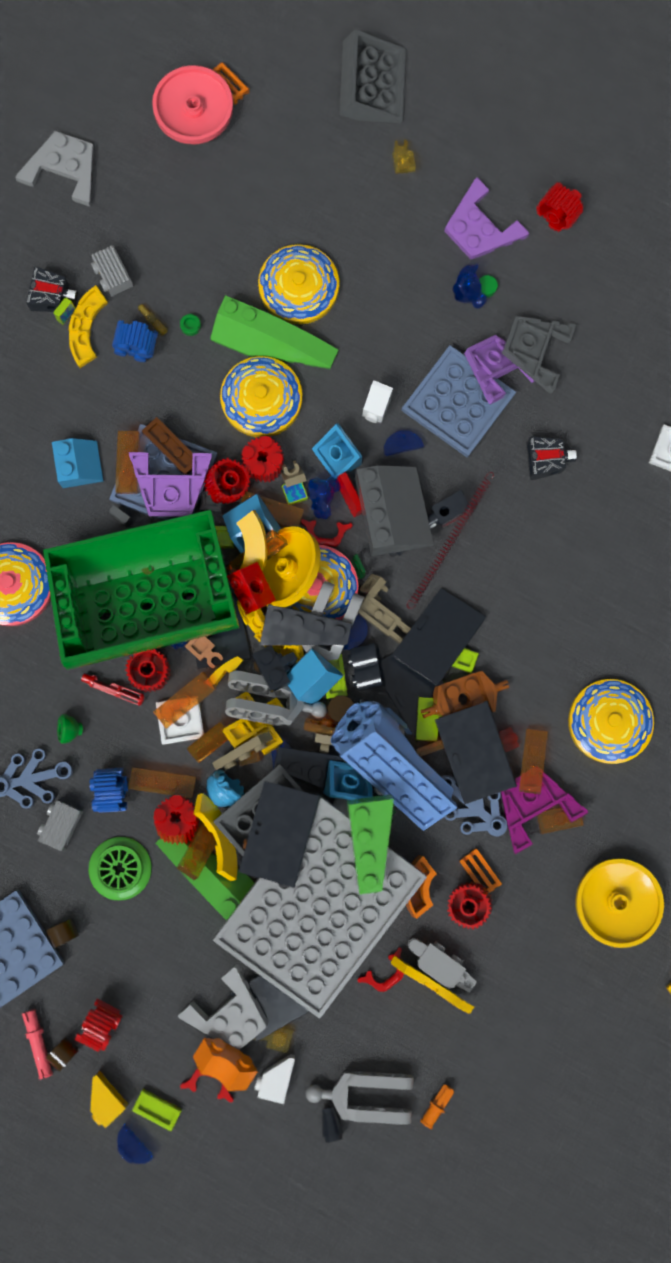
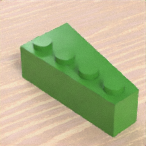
[347,795,394,894]

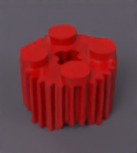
[536,182,584,232]
[242,436,284,483]
[204,458,251,504]
[125,649,171,692]
[153,795,199,845]
[447,882,493,930]
[75,998,123,1052]

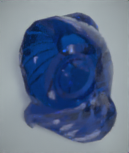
[452,264,487,309]
[308,477,341,519]

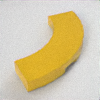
[69,285,108,368]
[237,510,268,572]
[236,600,304,662]
[194,793,237,881]
[390,956,474,1014]

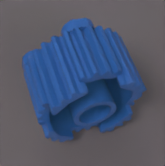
[112,320,158,362]
[90,767,128,813]

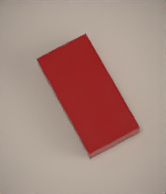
[335,472,362,518]

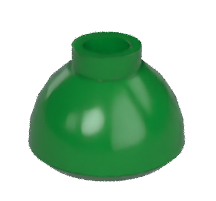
[57,714,83,744]

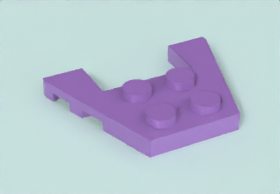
[445,178,529,260]
[464,335,535,405]
[129,452,212,517]

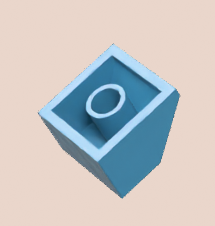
[52,438,104,488]

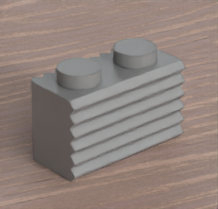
[91,245,133,297]
[37,800,83,851]

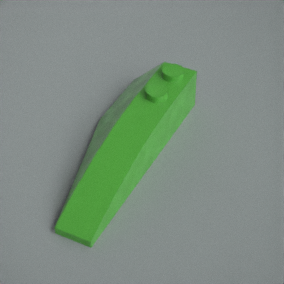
[210,295,338,369]
[156,839,255,921]

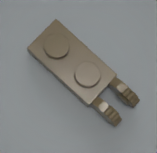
[358,594,411,644]

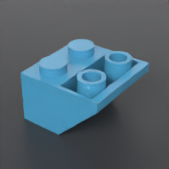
[223,493,281,555]

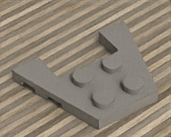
[15,131,94,206]
[178,963,269,1050]

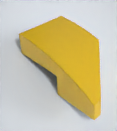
[206,656,243,689]

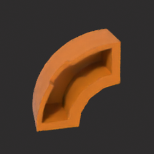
[406,855,437,919]
[193,1038,258,1091]

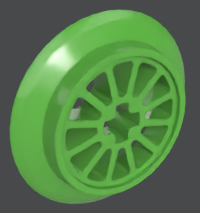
[89,837,151,901]

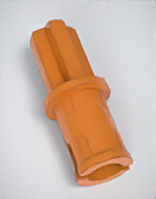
[420,1084,454,1129]

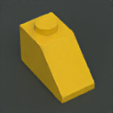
[90,1071,128,1128]

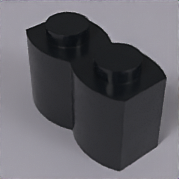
[348,643,386,691]

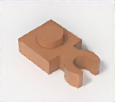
[185,637,223,669]

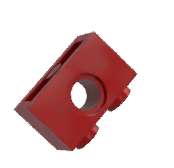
[227,562,276,615]

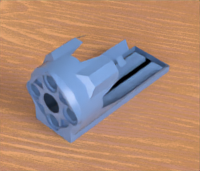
[330,701,457,831]

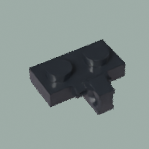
[252,645,297,693]

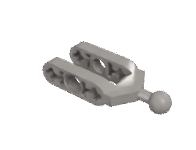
[302,581,364,661]
[225,671,327,725]
[306,1071,414,1124]

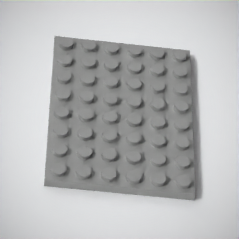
[213,797,427,1019]

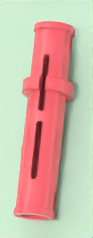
[22,1009,53,1079]

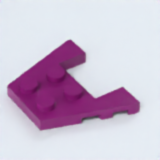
[500,767,589,855]

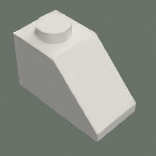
[363,380,393,423]
[255,1054,295,1104]

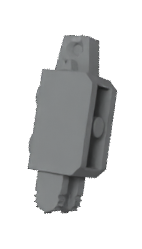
[407,937,477,993]

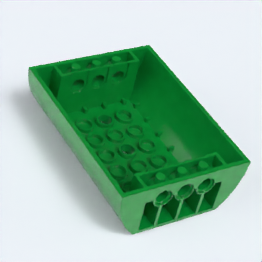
[43,510,239,670]

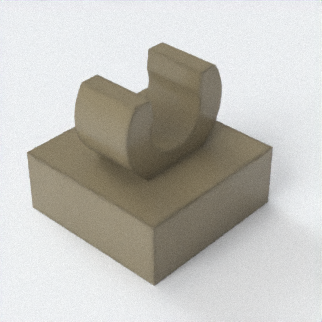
[281,461,306,487]
[359,574,388,601]
[315,729,334,754]

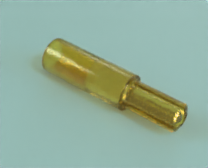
[138,304,168,335]

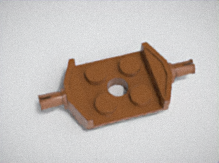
[421,671,509,718]

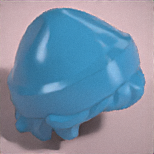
[207,769,245,807]

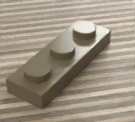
[212,731,273,770]

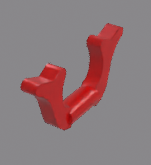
[301,519,352,547]
[357,948,404,992]
[180,1068,234,1103]

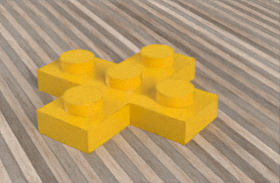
[223,692,284,755]

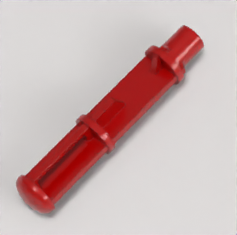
[81,673,145,706]

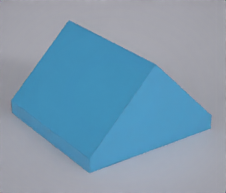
[312,424,362,481]
[286,648,343,704]
[324,760,373,800]

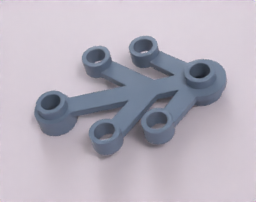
[0,749,73,809]
[441,775,507,836]

